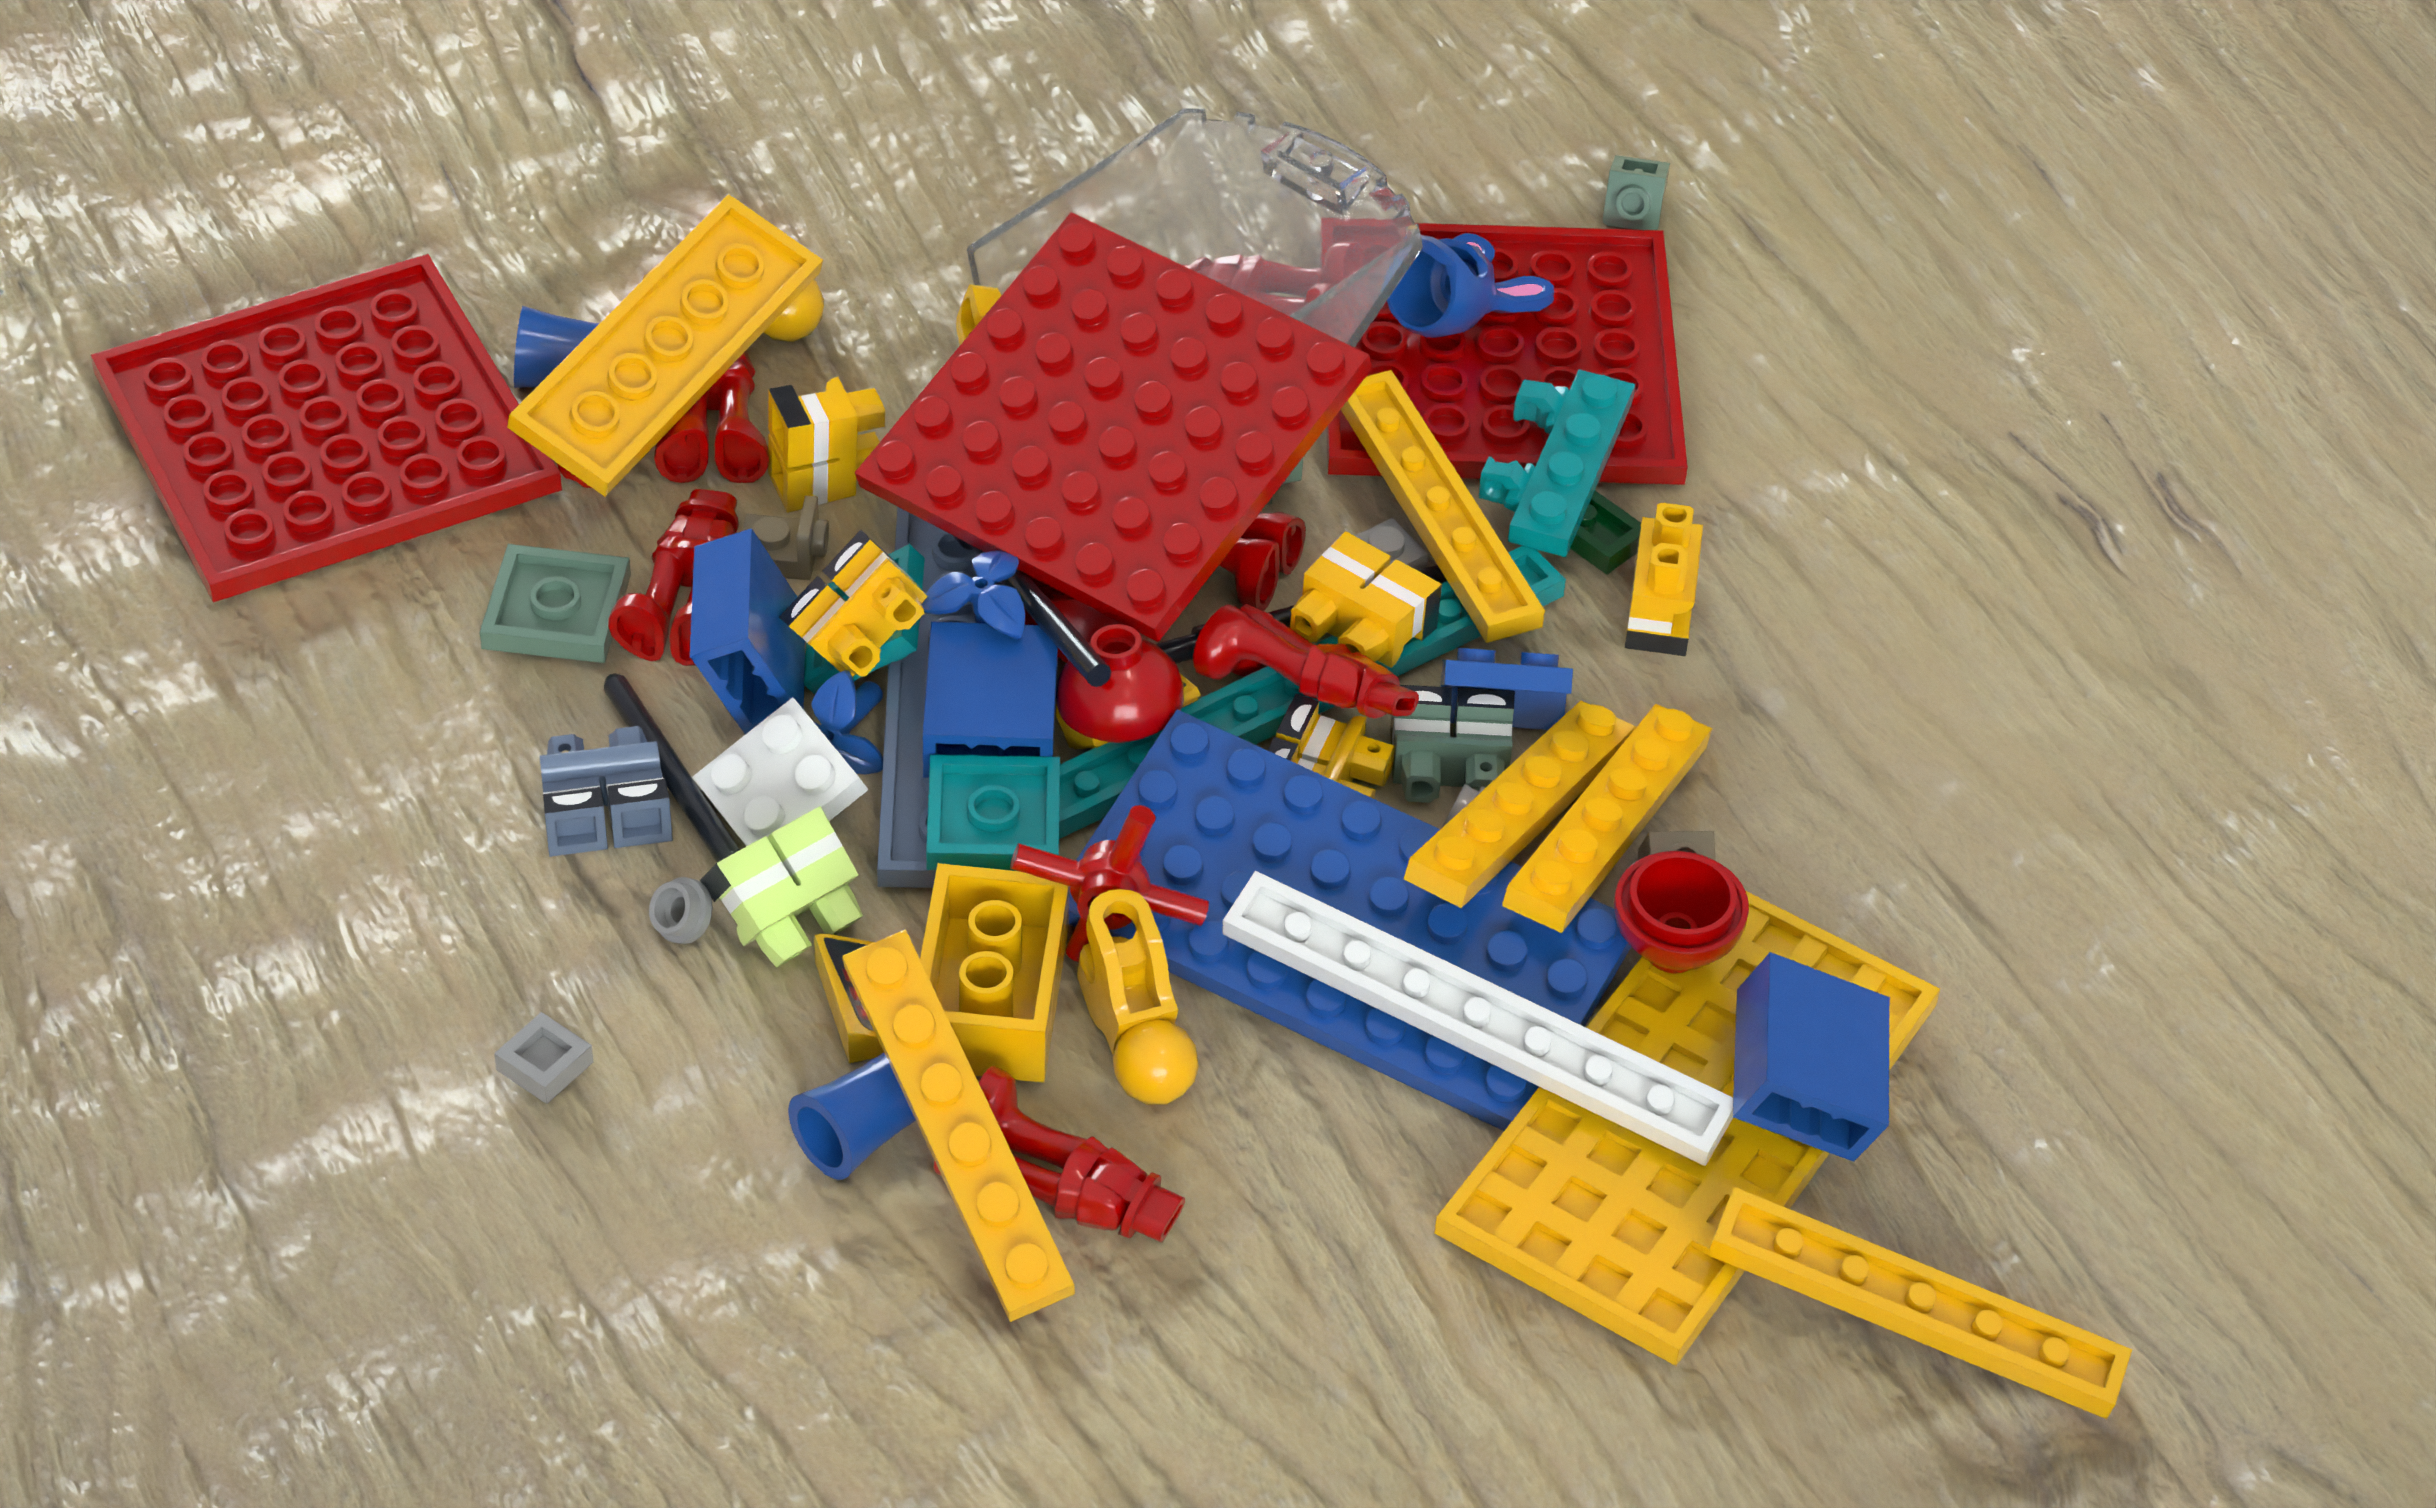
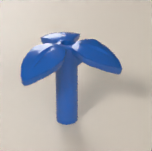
[922,551,1025,639]
[811,670,883,775]

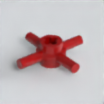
[1010,805,1209,962]

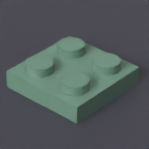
[480,544,631,663]

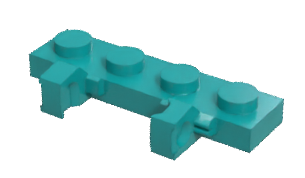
[1479,369,1635,557]

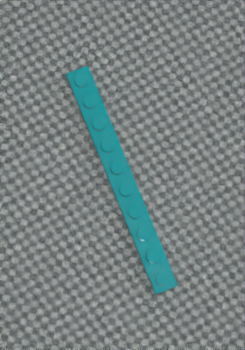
[1059,546,1566,839]

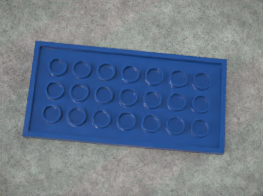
[1069,709,1631,1131]

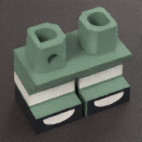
[1390,685,1515,803]

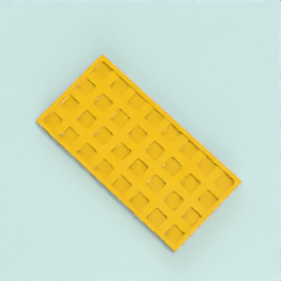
[1434,890,1940,1366]

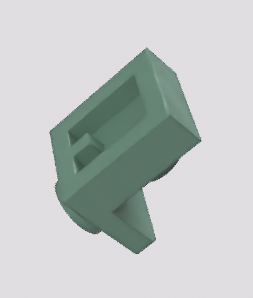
[1603,155,1670,230]

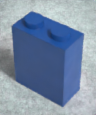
[690,528,805,735]
[923,621,1058,778]
[1733,952,1890,1162]

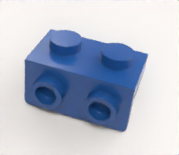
[1440,648,1573,730]

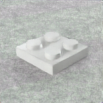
[692,697,868,846]

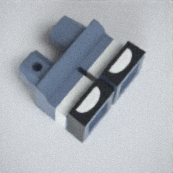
[540,726,673,857]

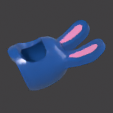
[1384,233,1554,338]

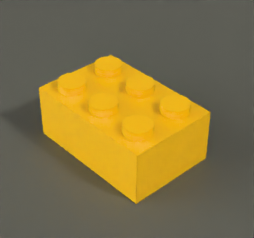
[920,863,1070,1083]

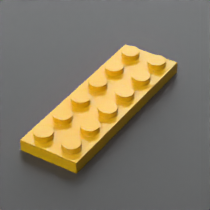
[507,194,823,497]

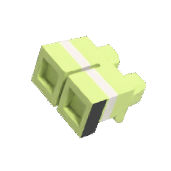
[700,806,863,968]

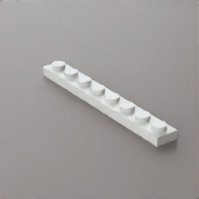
[1223,871,1733,1166]

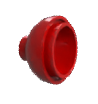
[1056,624,1184,743]
[1614,851,1749,974]

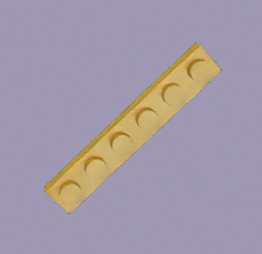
[1341,370,1545,643]
[1404,700,1636,908]
[1502,704,1712,933]
[842,929,1075,1322]
[1707,1186,2132,1419]

